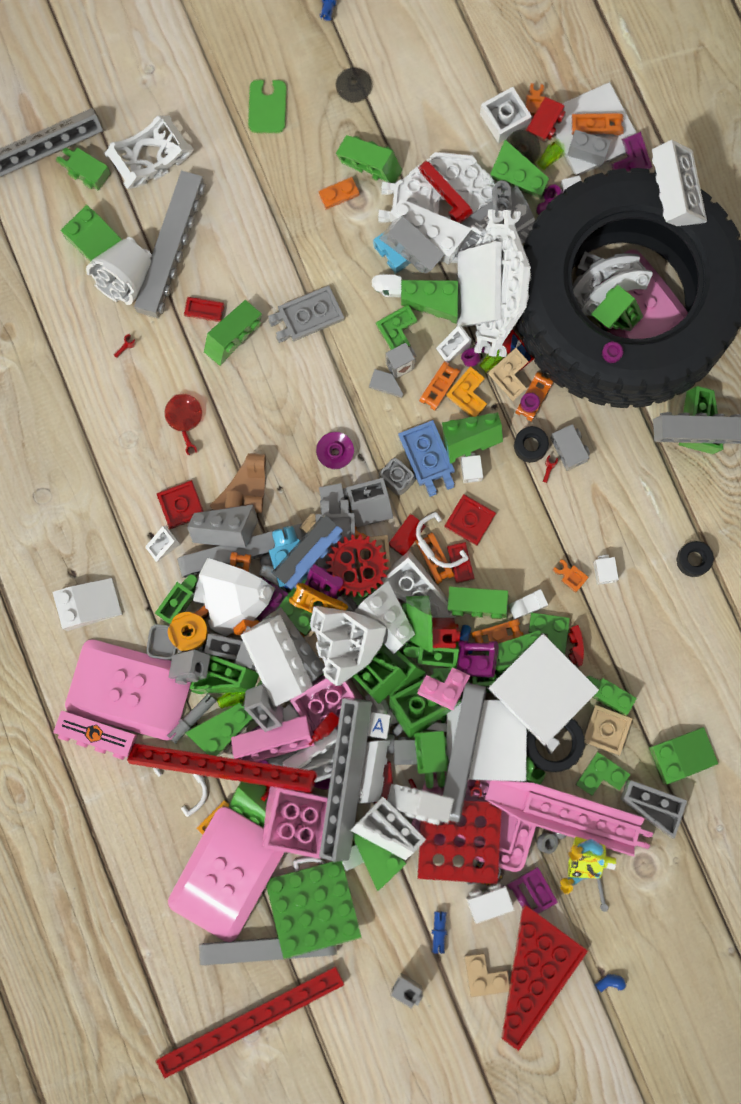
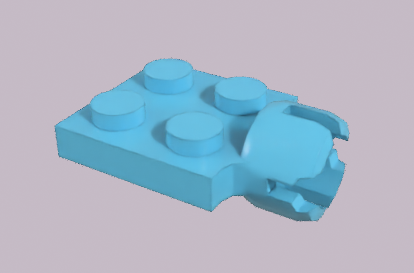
[268,526,308,587]

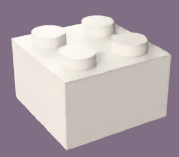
[480,87,532,144]
[466,882,514,924]

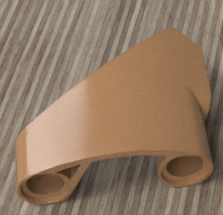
[210,453,266,513]

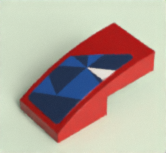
[502,330,534,371]

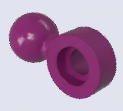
[536,184,563,215]
[461,341,491,367]

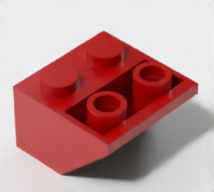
[526,97,566,143]

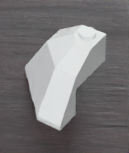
[199,558,275,636]
[310,606,386,686]

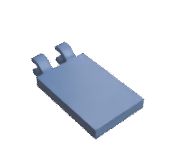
[398,420,455,497]

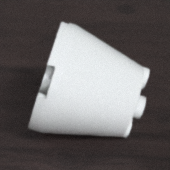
[86,237,152,305]

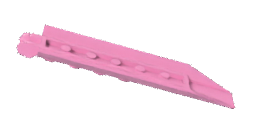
[485,780,653,857]

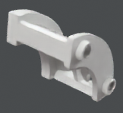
[105,115,194,189]
[572,253,653,316]

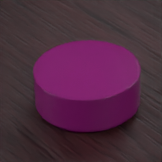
[602,342,623,363]
[520,392,540,413]

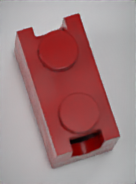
[432,618,460,648]

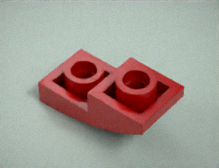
[568,625,584,668]

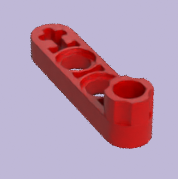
[418,160,473,224]

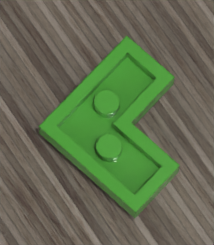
[376,305,417,350]
[528,613,570,655]
[575,752,630,796]

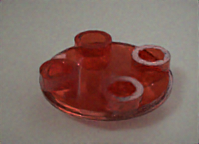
[165,394,202,432]

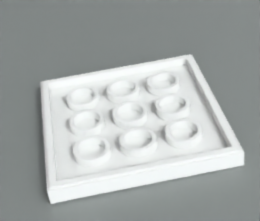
[554,82,636,177]
[457,241,502,327]
[488,634,599,746]
[446,700,527,781]

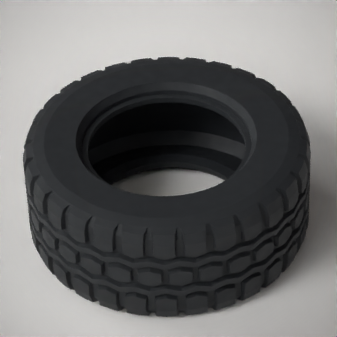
[516,168,741,408]

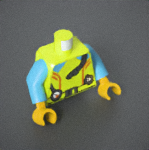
[560,837,616,894]

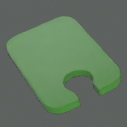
[248,80,286,133]

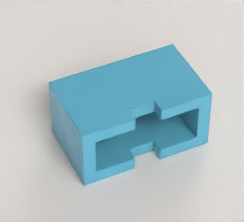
[373,231,411,274]

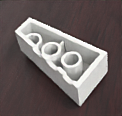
[389,199,472,265]
[387,784,454,825]

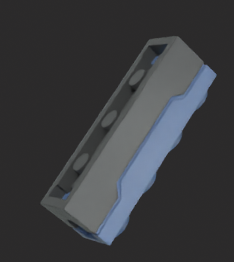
[271,515,343,589]

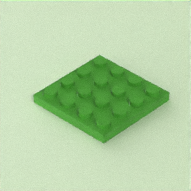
[266,861,362,959]

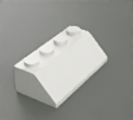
[652,140,707,226]
[241,615,313,707]

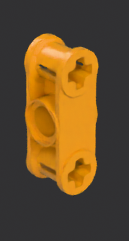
[289,583,348,613]

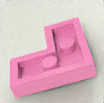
[417,667,470,711]

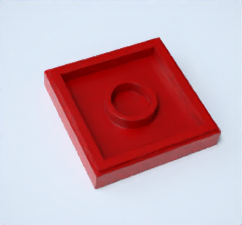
[156,480,204,529]
[444,494,496,546]

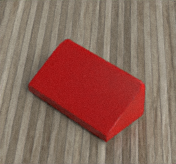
[389,513,426,556]

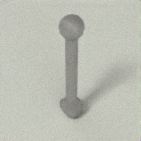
[597,878,608,912]

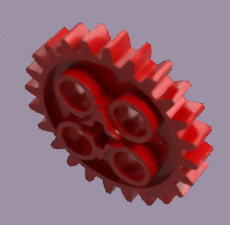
[326,534,389,597]

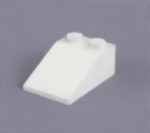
[52,578,122,631]

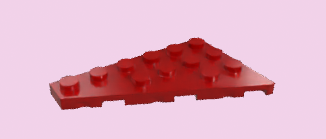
[501,904,588,1051]

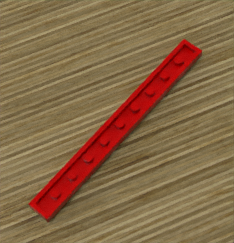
[127,743,317,793]
[155,966,345,1079]

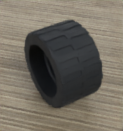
[526,719,585,772]

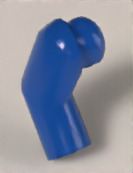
[459,625,473,654]
[595,974,626,993]

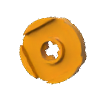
[168,612,208,651]

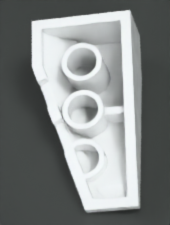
[381,551,456,618]

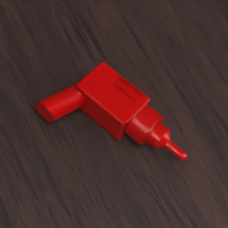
[309,711,339,746]

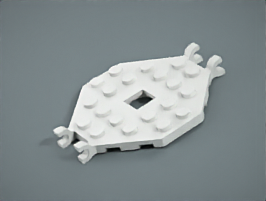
[378,152,516,263]
[474,210,531,357]

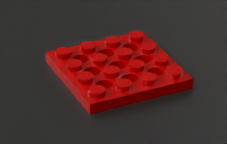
[417,800,502,884]

